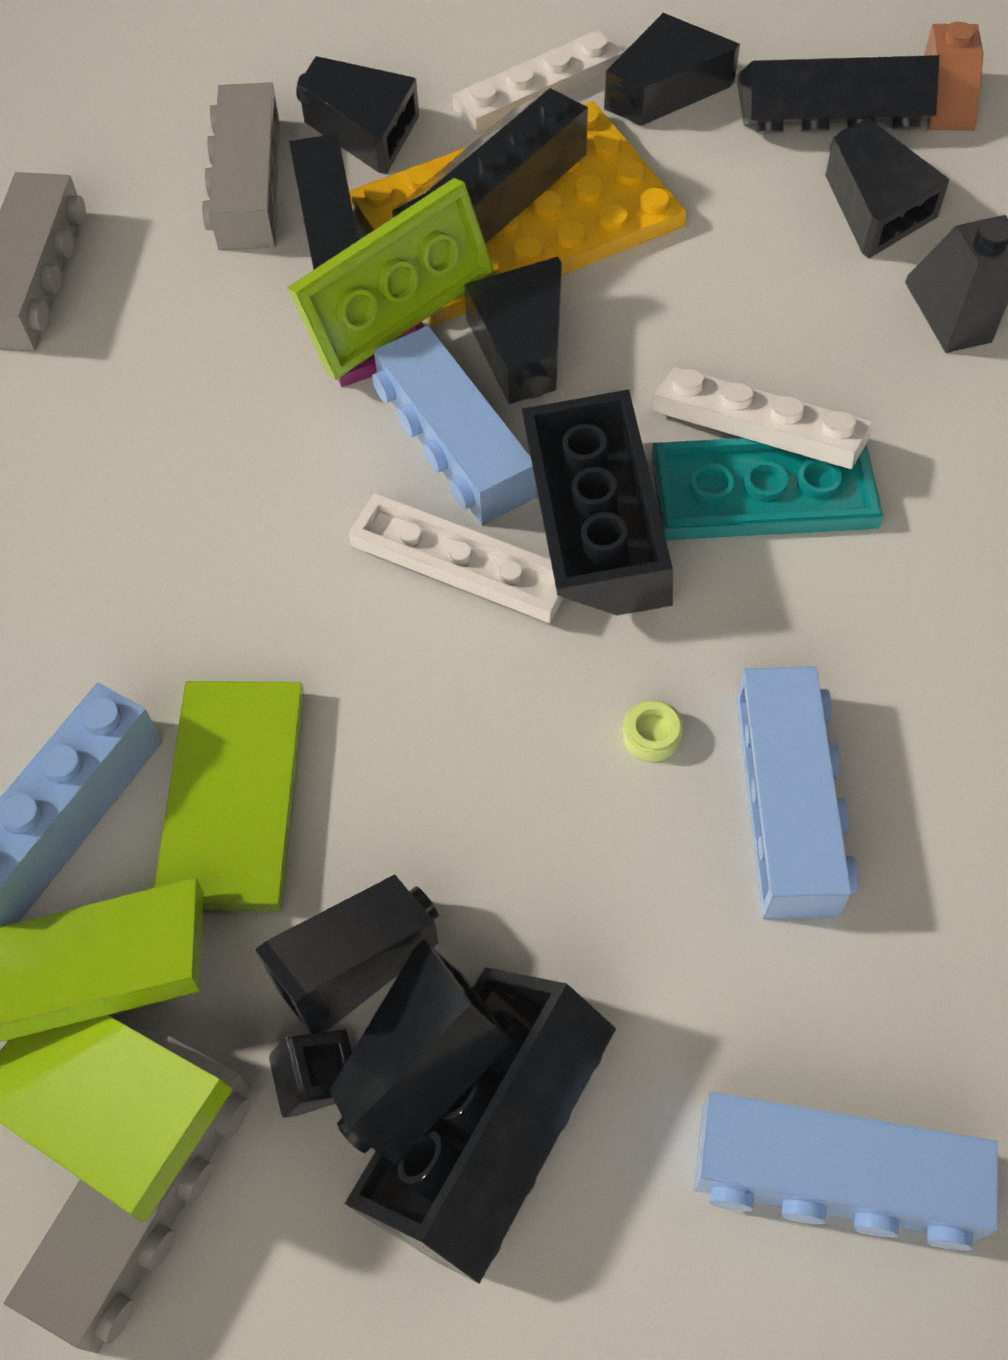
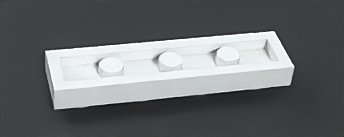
[452,29,624,134]
[652,367,872,470]
[348,493,563,624]

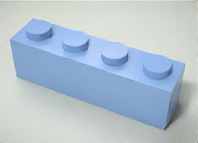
[372,325,537,525]
[737,666,858,919]
[0,682,162,927]
[694,1091,998,1250]

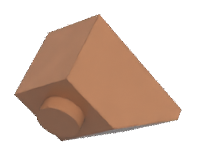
[924,21,984,131]

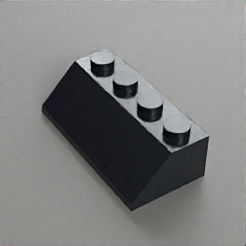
[737,55,940,134]
[392,88,588,244]
[522,389,673,616]
[344,967,617,1284]

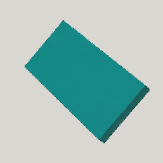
[652,438,883,540]

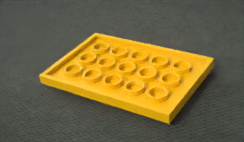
[349,101,687,327]

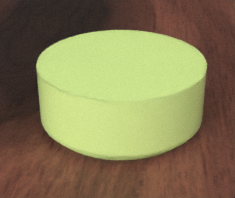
[623,700,683,762]

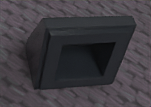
[269,1029,352,1118]

